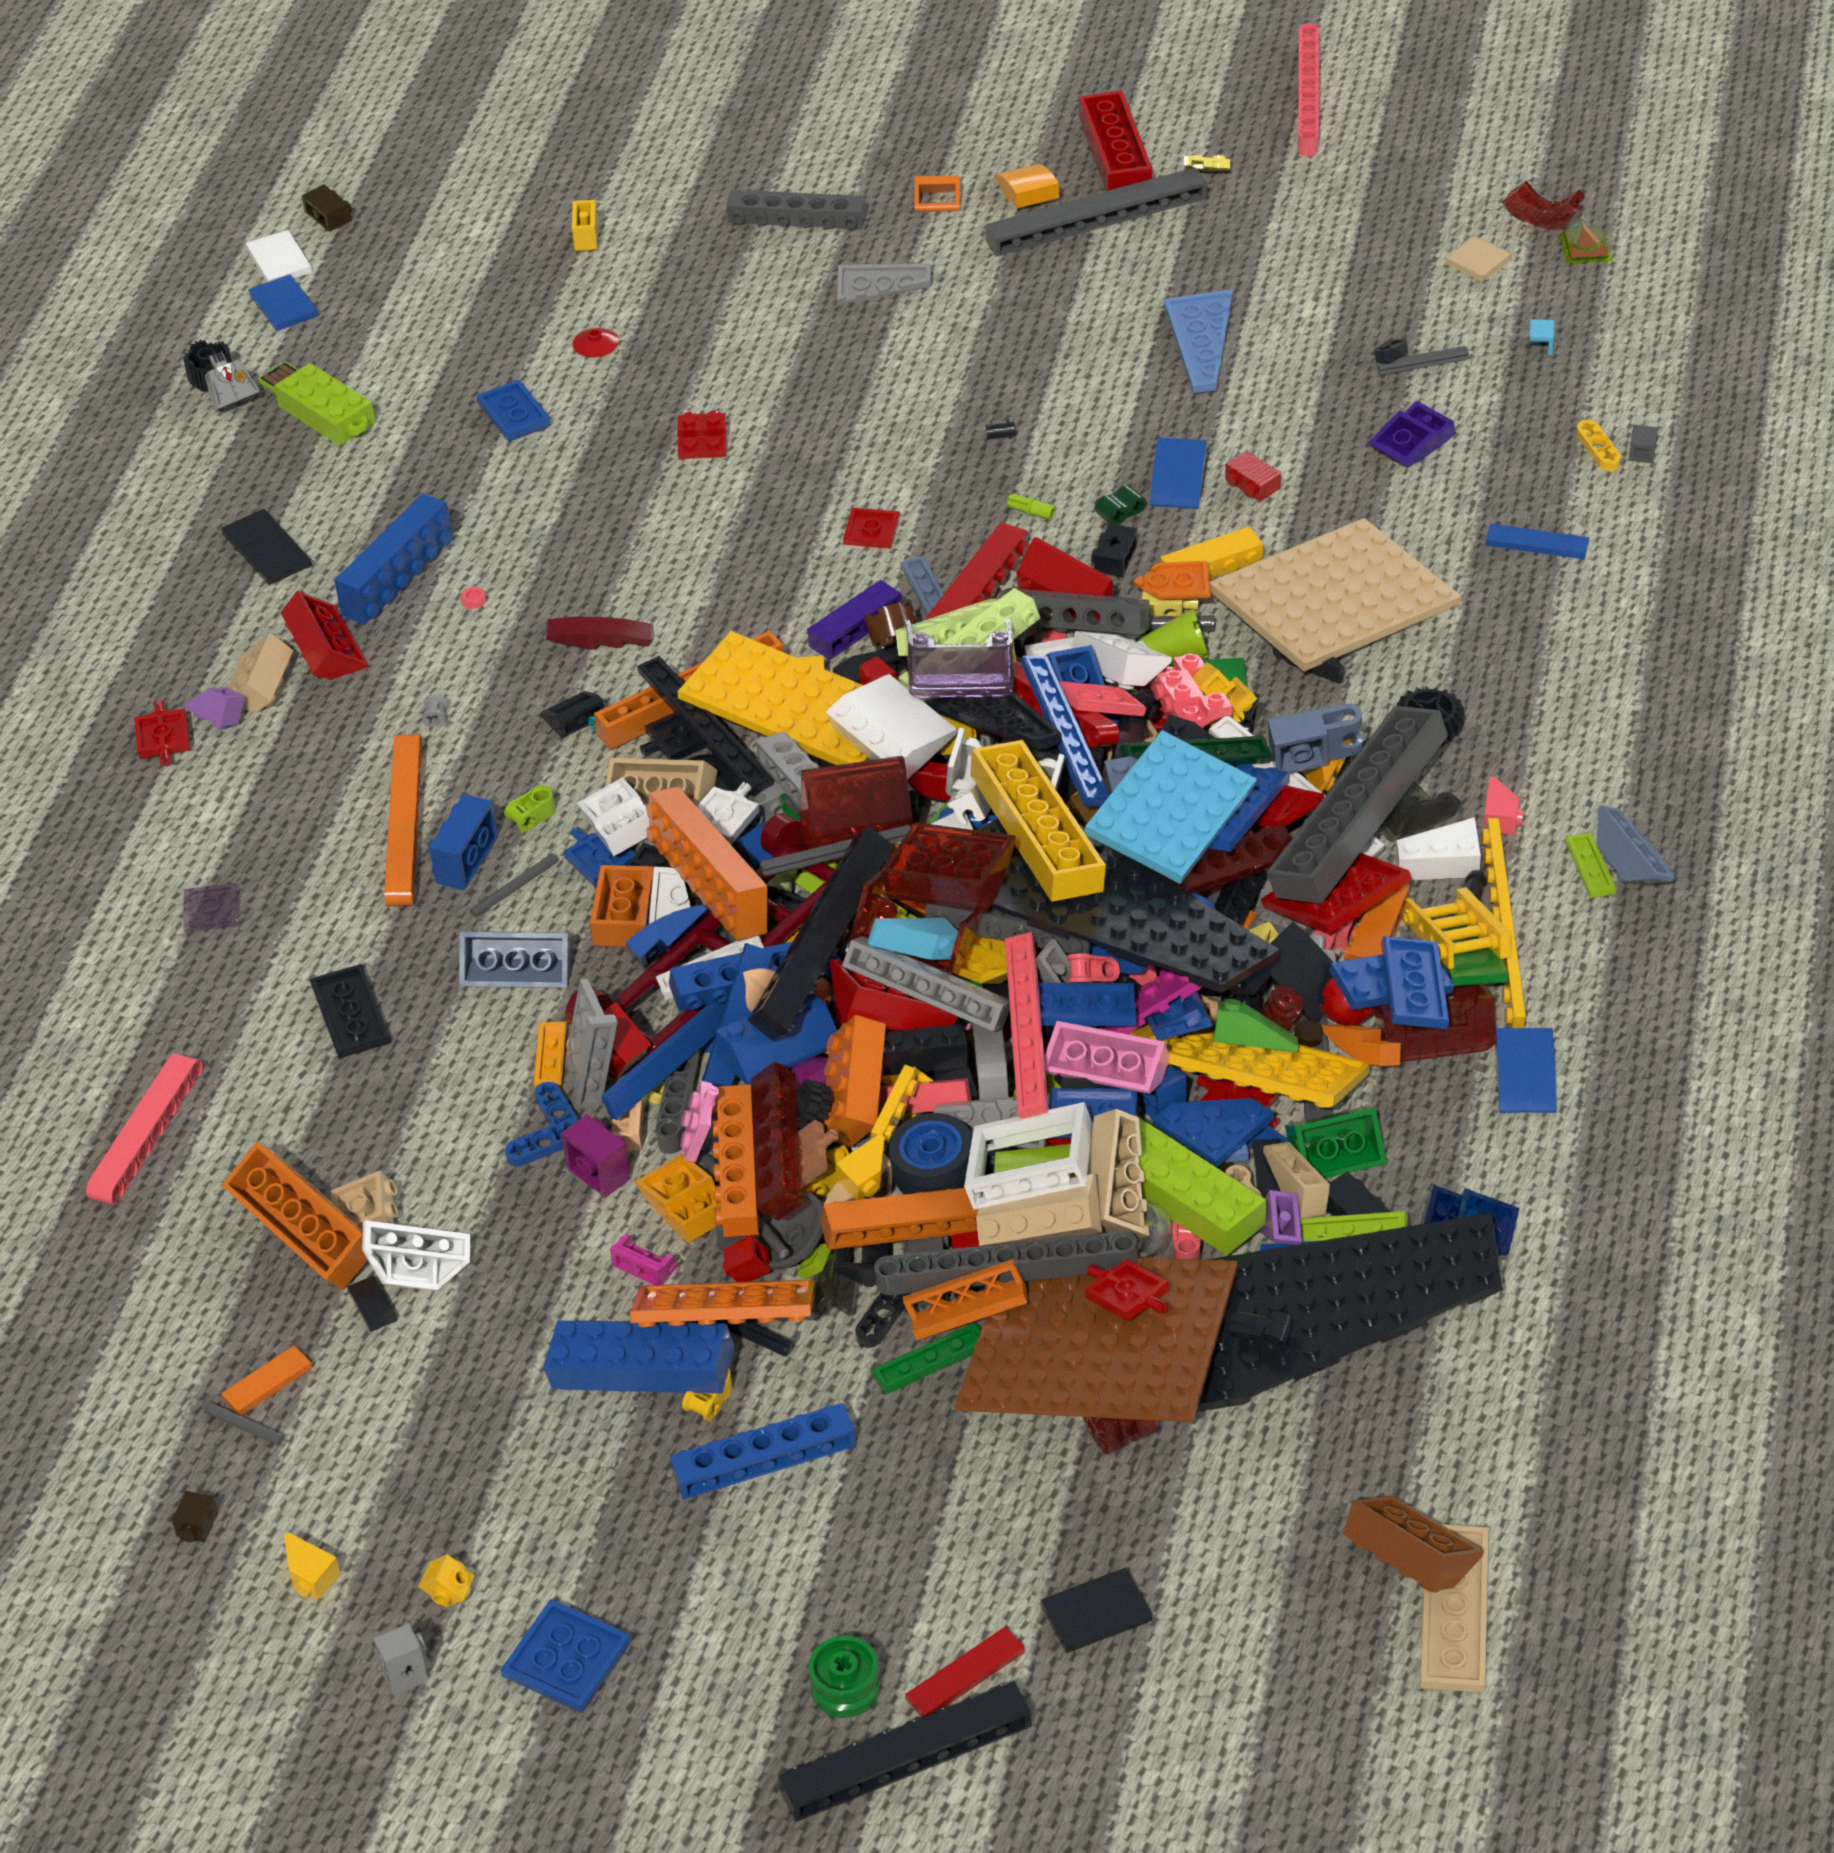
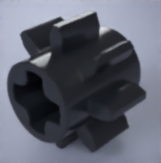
[1130,687,1159,718]

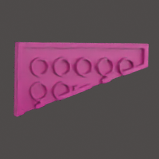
[1097,968,1202,1034]

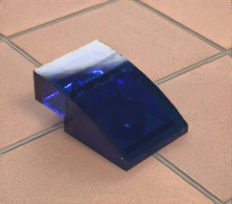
[1420,1185,1519,1256]

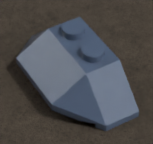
[1597,805,1675,885]

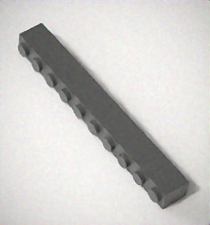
[985,167,1207,257]

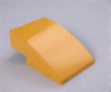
[994,164,1059,208]
[635,1154,721,1243]

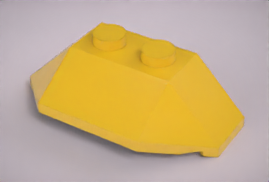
[938,932,1008,984]

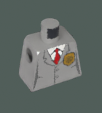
[205,351,260,412]

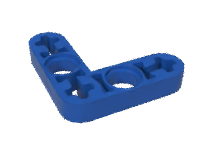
[505,1082,579,1166]

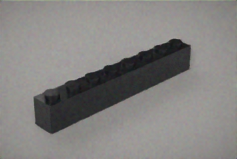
[778,1681,1031,1823]

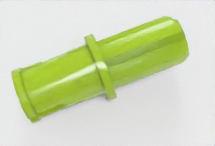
[1007,494,1056,520]

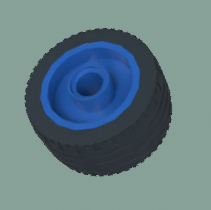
[889,1113,972,1195]

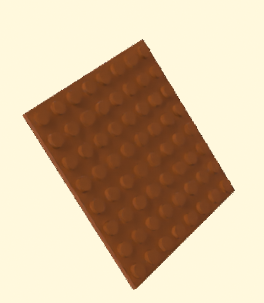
[954,1257,1238,1422]

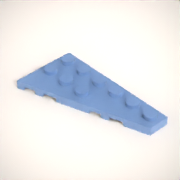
[1164,289,1233,393]

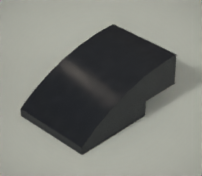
[1267,921,1333,1022]

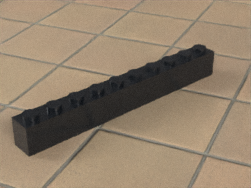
[747,826,893,1041]

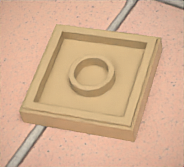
[1445,236,1511,282]

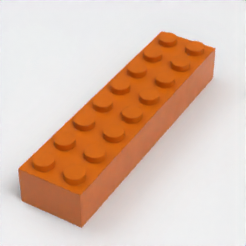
[646,787,767,940]

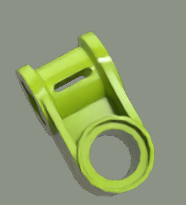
[504,785,556,833]

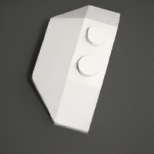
[362,1220,470,1290]

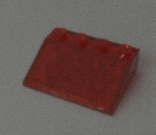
[799,756,913,850]
[881,822,1016,912]

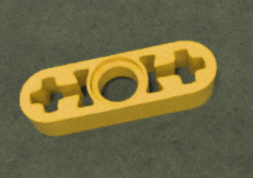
[1576,420,1621,471]

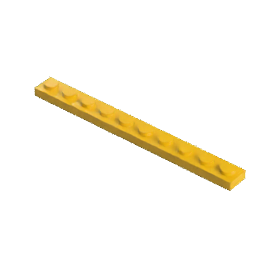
[1481,818,1526,1028]

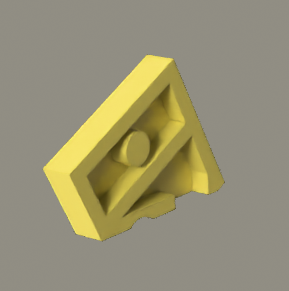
[1184,155,1230,171]

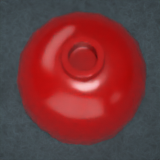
[1320,977,1375,1026]

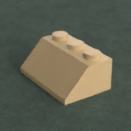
[227,632,293,712]

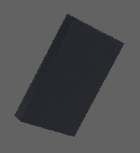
[1040,1568,1152,1654]

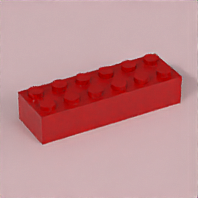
[1079,90,1152,191]

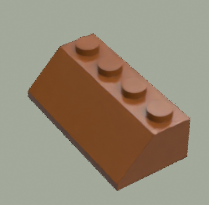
[1343,1496,1484,1593]

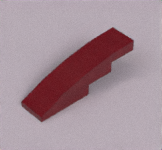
[546,617,652,650]

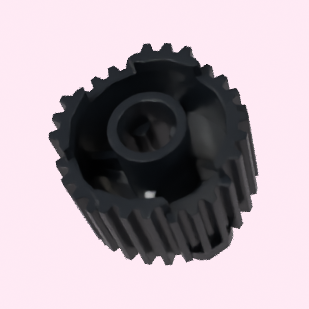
[183,340,232,392]

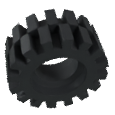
[788,1079,833,1131]

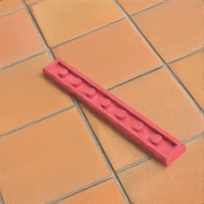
[1005,932,1048,1119]

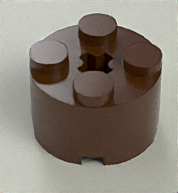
[863,601,918,651]

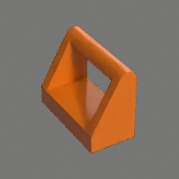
[914,175,961,212]

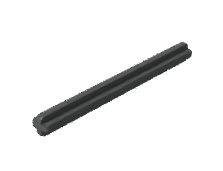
[760,825,914,877]

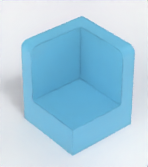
[1529,319,1554,355]

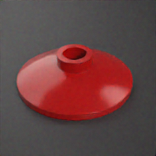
[572,327,619,358]

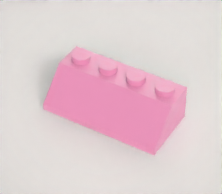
[1044,1021,1169,1094]

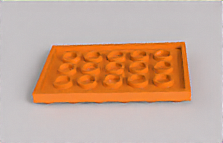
[630,1279,816,1327]

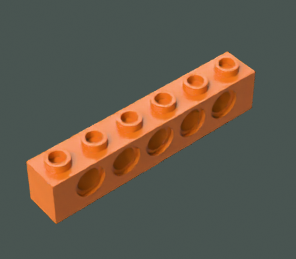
[712,1084,759,1237]

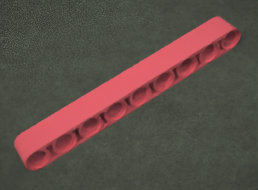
[1298,23,1319,156]

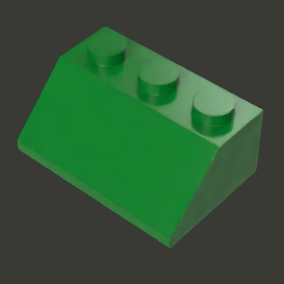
[1285,1107,1387,1178]

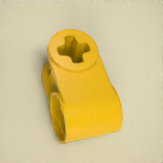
[682,1369,733,1422]

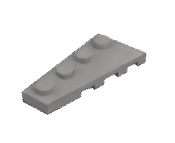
[837,263,931,304]
[934,1093,1050,1148]

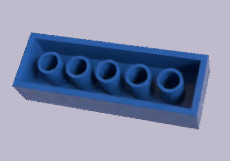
[334,493,452,625]
[543,1320,735,1394]

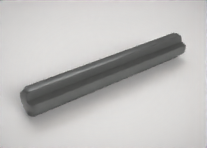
[1377,346,1469,375]

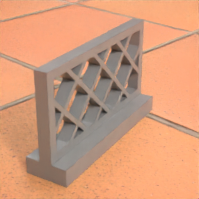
[564,979,617,1109]

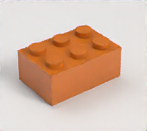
[590,865,654,947]

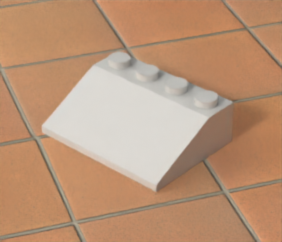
[825,674,958,780]

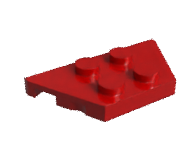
[1254,785,1324,830]

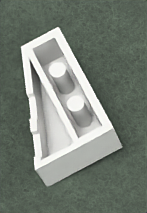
[1396,817,1481,880]

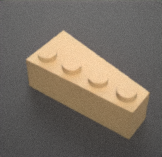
[1088,1109,1149,1240]

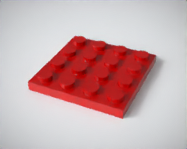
[1261,852,1412,934]

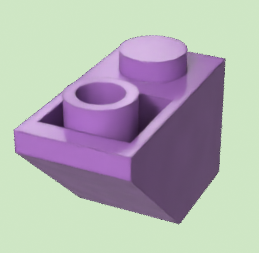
[184,687,245,729]

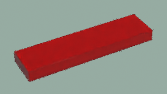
[905,1627,1025,1718]

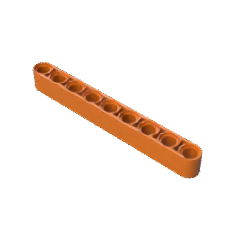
[385,734,423,907]

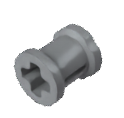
[422,694,447,727]

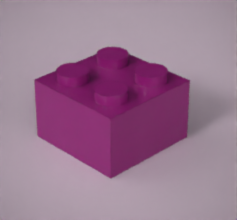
[561,1114,630,1198]

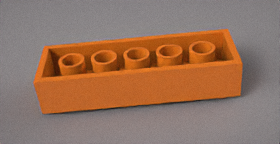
[221,1141,368,1290]

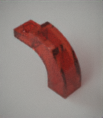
[1502,180,1585,230]

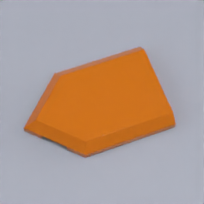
[1133,561,1210,600]

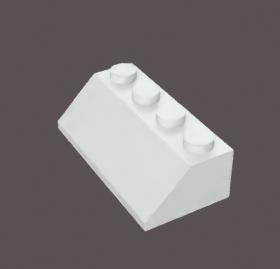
[1072,631,1172,689]

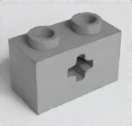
[373,1623,430,1696]

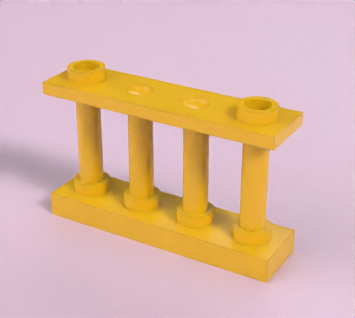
[1403,887,1511,969]

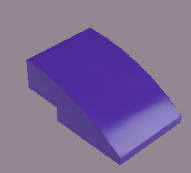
[1368,400,1456,466]

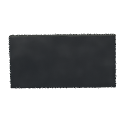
[221,509,312,585]
[309,964,391,1059]

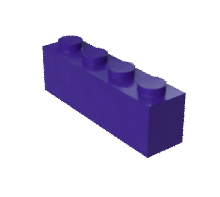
[807,580,902,661]

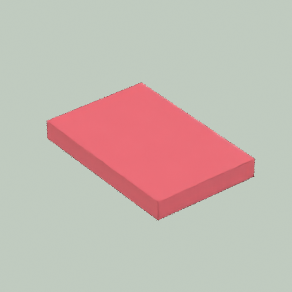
[1059,681,1146,716]

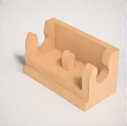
[612,1098,644,1151]

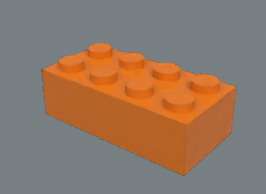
[824,1015,886,1147]

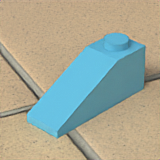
[867,918,962,960]

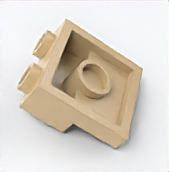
[331,1171,398,1229]

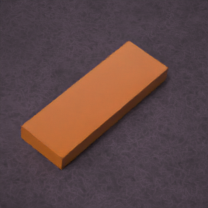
[221,1346,312,1415]

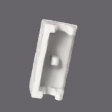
[948,783,991,825]

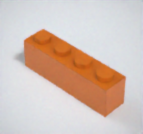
[1344,884,1410,960]

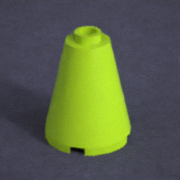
[1139,609,1209,661]

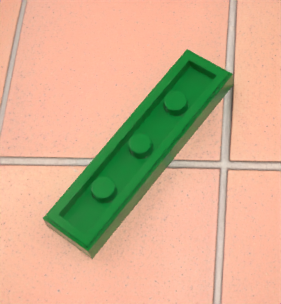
[871,1322,981,1395]

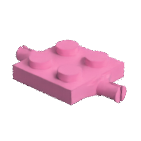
[681,1081,719,1162]

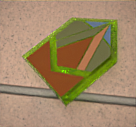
[1560,218,1613,264]

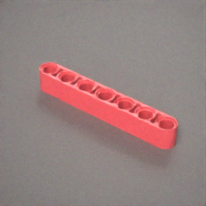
[86,1053,202,1205]

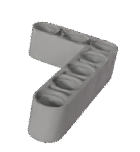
[972,1022,1008,1100]

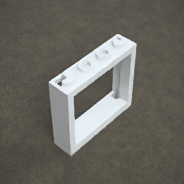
[964,1102,1093,1210]

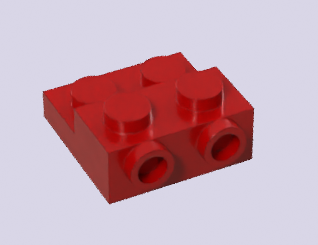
[677,410,727,459]

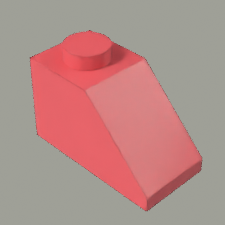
[1483,777,1524,835]

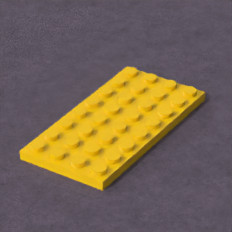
[678,631,871,773]
[1128,1020,1371,1108]

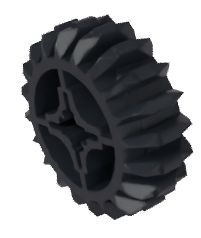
[1396,685,1465,745]

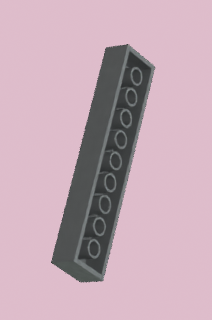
[1267,706,1448,904]

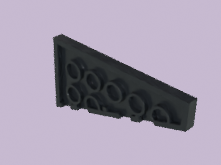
[925,677,1063,750]

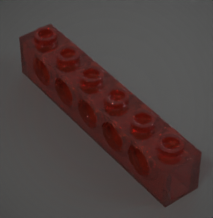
[1157,824,1292,895]
[751,1061,802,1221]

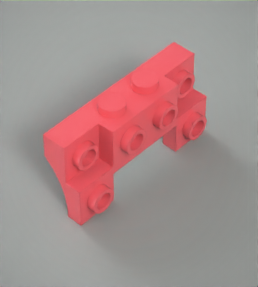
[1148,654,1233,728]

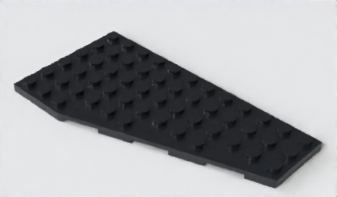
[920,819,1279,993]
[1196,1213,1503,1412]

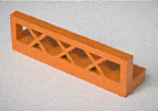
[903,1259,1027,1340]

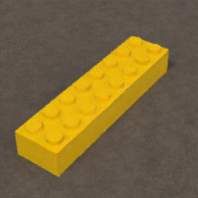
[970,740,1106,902]

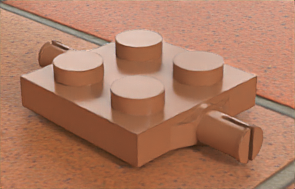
[763,1120,839,1198]

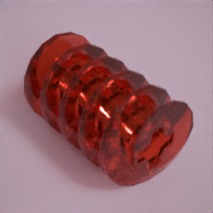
[1259,985,1303,1031]

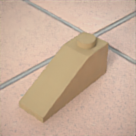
[1263,1142,1330,1219]

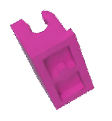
[610,1233,678,1285]

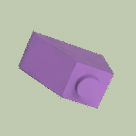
[1260,1190,1302,1245]

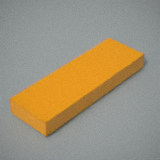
[533,1022,567,1090]

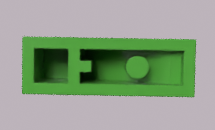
[1213,999,1298,1052]

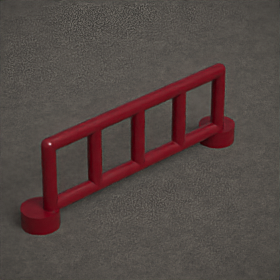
[565,813,835,1054]

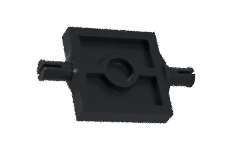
[640,712,721,760]

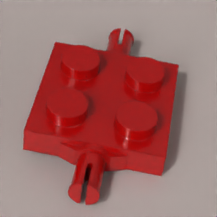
[134,700,191,766]
[1196,1074,1280,1129]
[1084,1259,1170,1321]

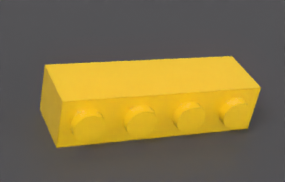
[1160,526,1263,581]

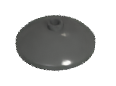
[753,1191,823,1270]

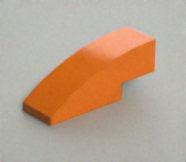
[1322,1024,1401,1066]

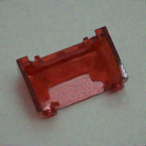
[1373,984,1496,1062]

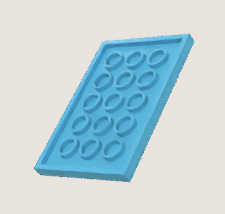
[1084,730,1257,884]

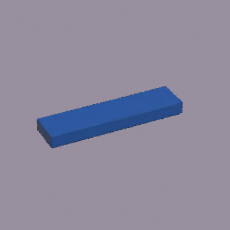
[1486,523,1590,560]

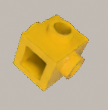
[418,1554,475,1607]

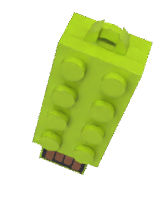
[258,361,376,446]

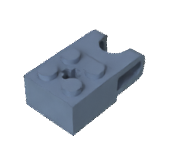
[1268,704,1363,774]

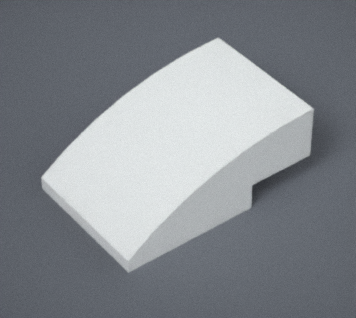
[577,777,649,856]

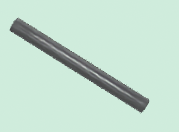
[469,853,558,918]

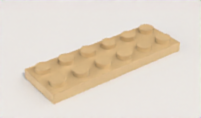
[1420,1524,1489,1693]

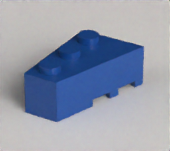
[1137,1065,1188,1119]

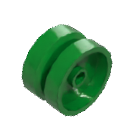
[808,1635,880,1718]

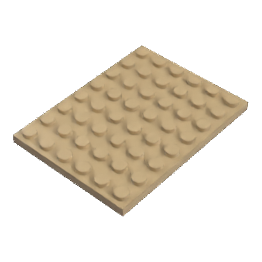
[1209,518,1461,671]

